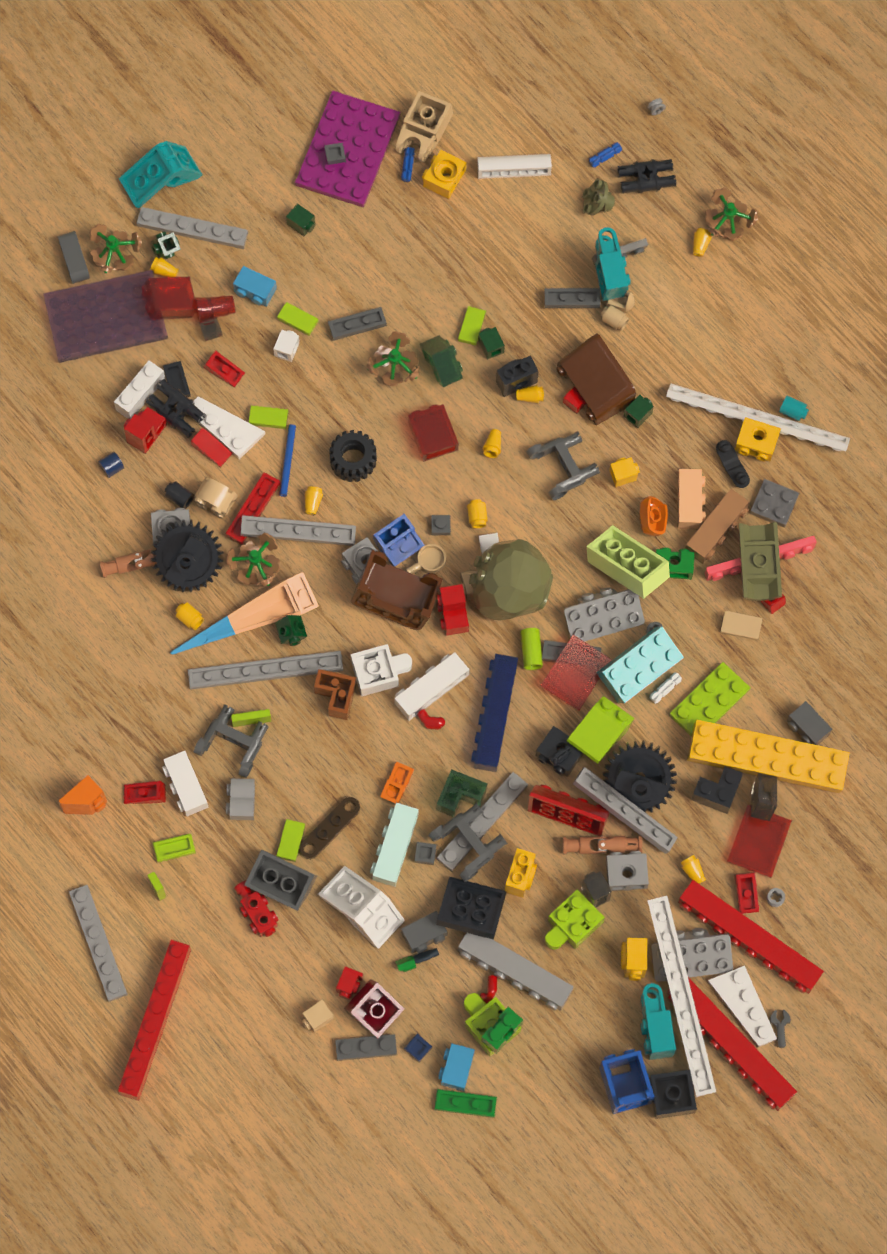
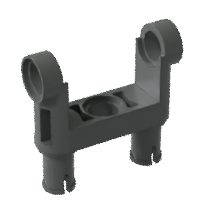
[526,431,600,500]
[194,704,269,778]
[429,803,508,882]

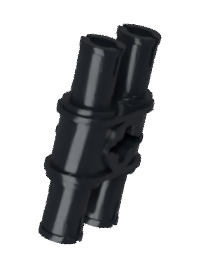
[617,159,676,194]
[146,379,206,438]

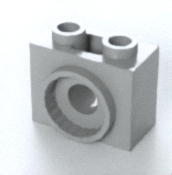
[151,508,190,548]
[341,537,378,585]
[606,851,649,891]

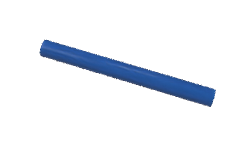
[280,424,296,497]

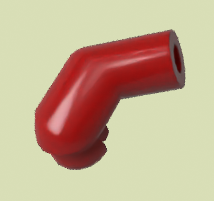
[417,709,445,730]
[480,975,498,1004]

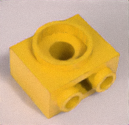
[422,150,466,199]
[735,417,781,462]
[505,848,537,898]
[621,938,647,981]

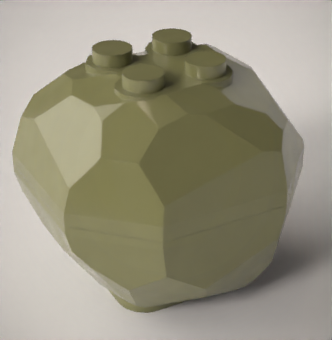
[469,539,553,621]

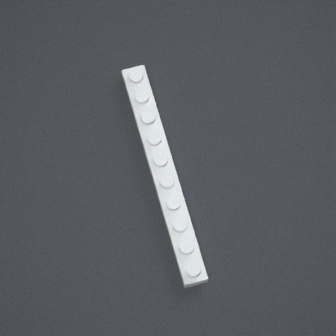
[666,384,850,451]
[648,896,717,1097]

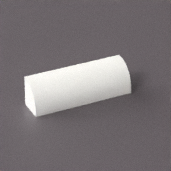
[477,154,552,179]

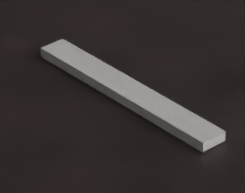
[188,651,343,690]

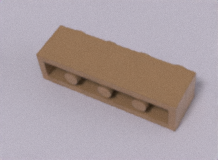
[685,489,749,564]

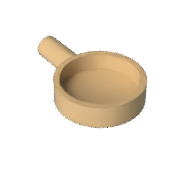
[405,544,446,574]

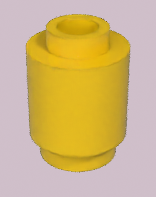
[467,499,488,529]
[175,602,204,630]

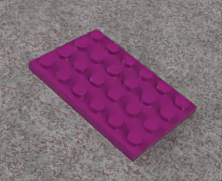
[295,90,401,208]

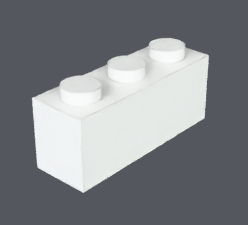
[114,361,165,419]
[162,751,208,816]

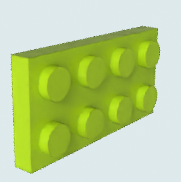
[669,662,751,737]

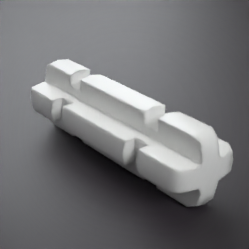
[649,672,682,704]

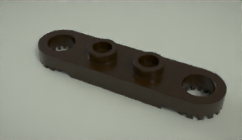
[300,797,360,860]

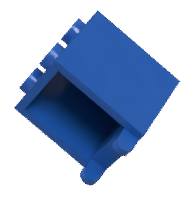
[599,1049,654,1114]

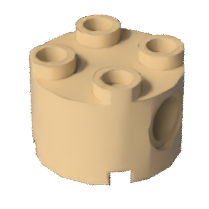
[194,477,238,519]

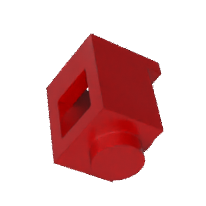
[336,966,364,1000]

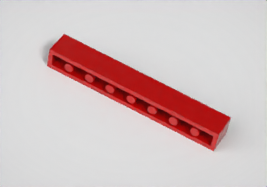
[678,880,824,994]
[118,940,191,1101]
[667,977,797,1111]

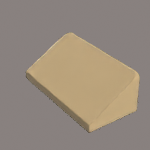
[720,611,762,640]

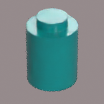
[779,395,809,421]

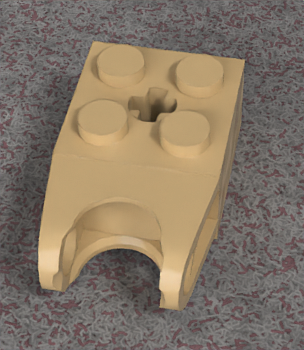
[396,91,453,162]

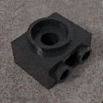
[496,355,539,397]
[535,726,584,777]

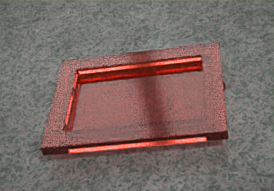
[540,634,612,711]
[727,804,792,878]

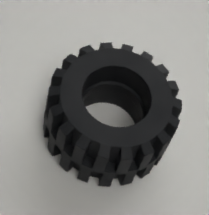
[329,430,377,482]

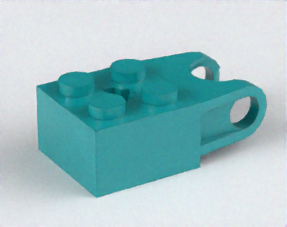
[595,227,631,301]
[640,983,676,1060]

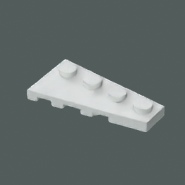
[194,397,265,459]
[708,966,777,1047]

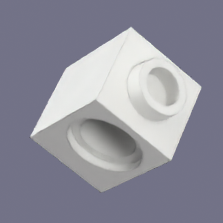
[273,330,300,362]

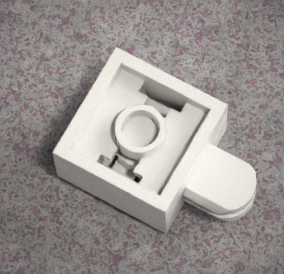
[351,644,412,697]

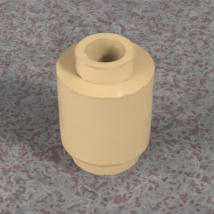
[601,305,629,331]

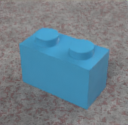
[233,266,277,307]
[438,1043,475,1091]

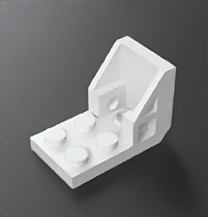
[318,866,405,949]

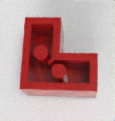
[124,407,167,454]
[436,584,469,636]

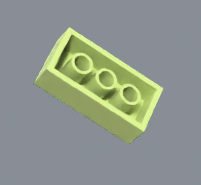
[586,525,670,599]

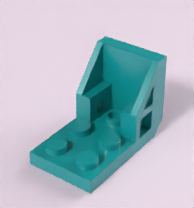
[118,141,203,208]

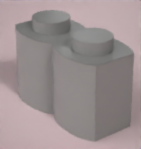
[226,779,255,820]

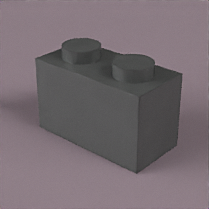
[787,701,832,745]
[401,911,447,953]

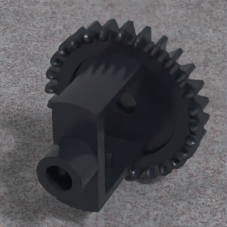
[151,520,224,592]
[603,741,677,813]

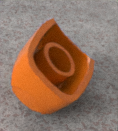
[640,496,668,537]

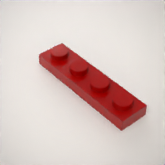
[225,472,280,545]

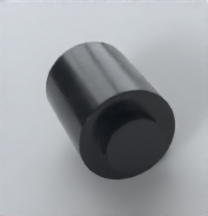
[164,481,195,509]

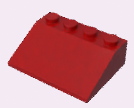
[527,785,610,836]

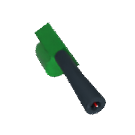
[395,948,439,972]

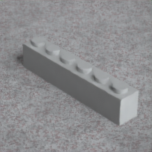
[458,933,574,1011]

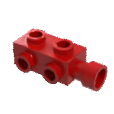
[234,880,279,937]

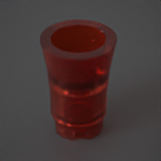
[195,295,235,322]

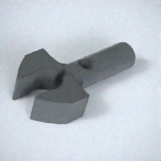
[770,1009,791,1048]

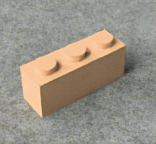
[678,469,706,529]

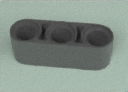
[58,231,90,284]

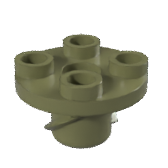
[582,178,615,216]

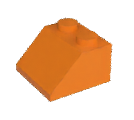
[58,775,107,815]

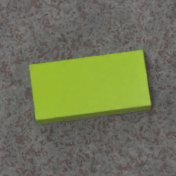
[277,302,319,336]
[458,306,486,346]
[249,405,288,429]
[231,709,271,727]
[277,819,306,862]
[153,833,196,863]
[147,872,166,901]

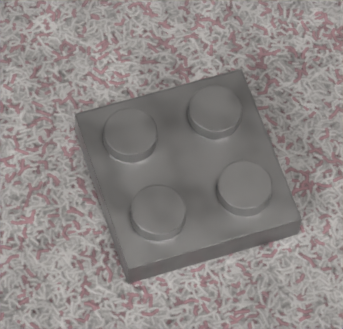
[750,479,799,528]

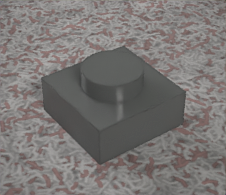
[325,142,346,165]
[431,515,451,535]
[415,842,437,865]

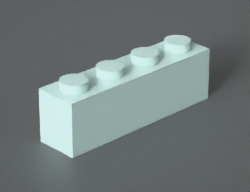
[370,803,419,887]

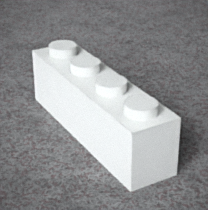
[394,652,469,721]

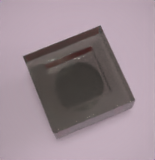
[199,317,223,341]

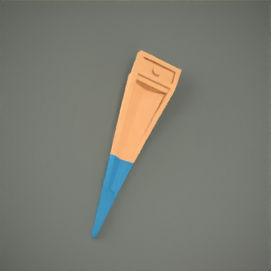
[170,571,319,654]

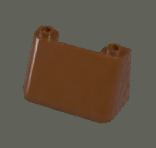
[556,334,636,426]
[351,550,443,630]

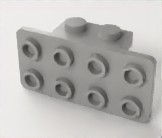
[564,588,645,644]
[651,928,733,982]

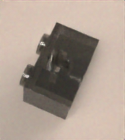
[751,773,777,821]
[581,871,612,908]

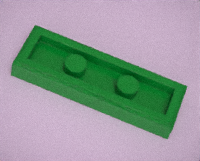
[434,1089,497,1118]

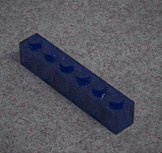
[471,654,518,773]

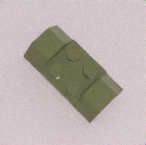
[739,522,782,601]

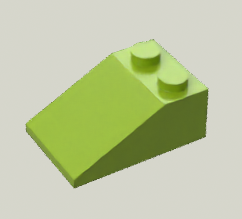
[567,696,635,764]

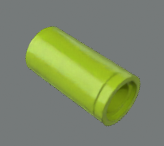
[520,628,543,670]

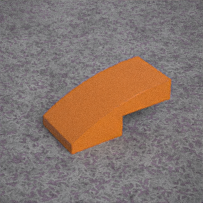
[380,762,415,804]

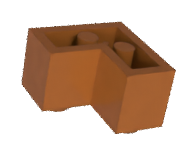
[314,669,357,720]

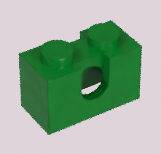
[656,548,695,580]
[481,1007,523,1054]

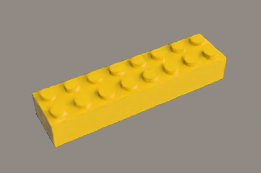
[687,720,850,793]

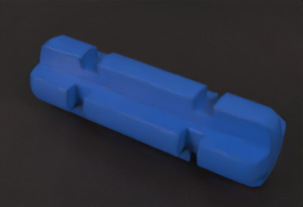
[589,142,622,167]
[401,147,415,182]

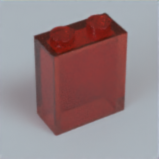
[142,276,197,320]
[408,404,459,462]

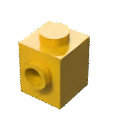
[609,457,640,487]

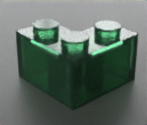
[420,335,463,387]
[436,769,488,817]

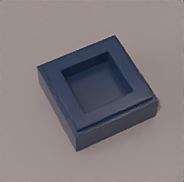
[404,1034,432,1062]

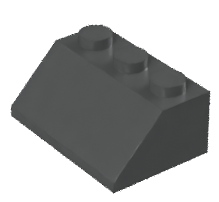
[245,849,317,911]

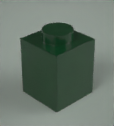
[286,203,316,236]
[478,327,505,360]
[624,395,654,428]

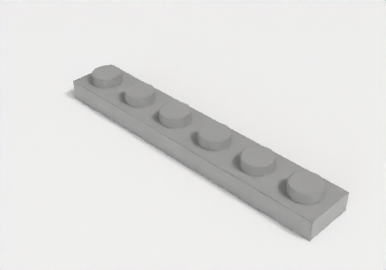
[137,207,248,249]
[240,515,356,546]
[573,767,678,854]
[437,772,528,872]
[69,885,128,1002]

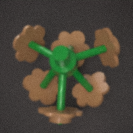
[705,187,758,241]
[89,223,142,274]
[367,331,420,386]
[225,533,280,587]

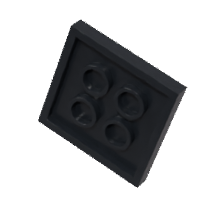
[436,877,507,940]

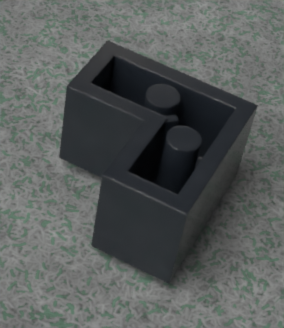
[691,766,743,814]

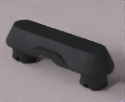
[716,440,750,488]

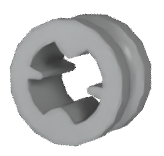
[648,98,666,115]
[767,888,785,907]

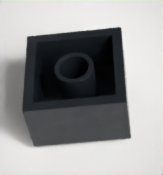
[649,1070,697,1119]

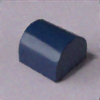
[98,452,124,478]

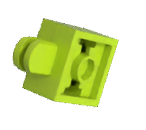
[545,889,605,950]
[464,993,521,1057]

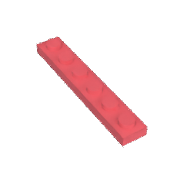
[705,536,817,581]

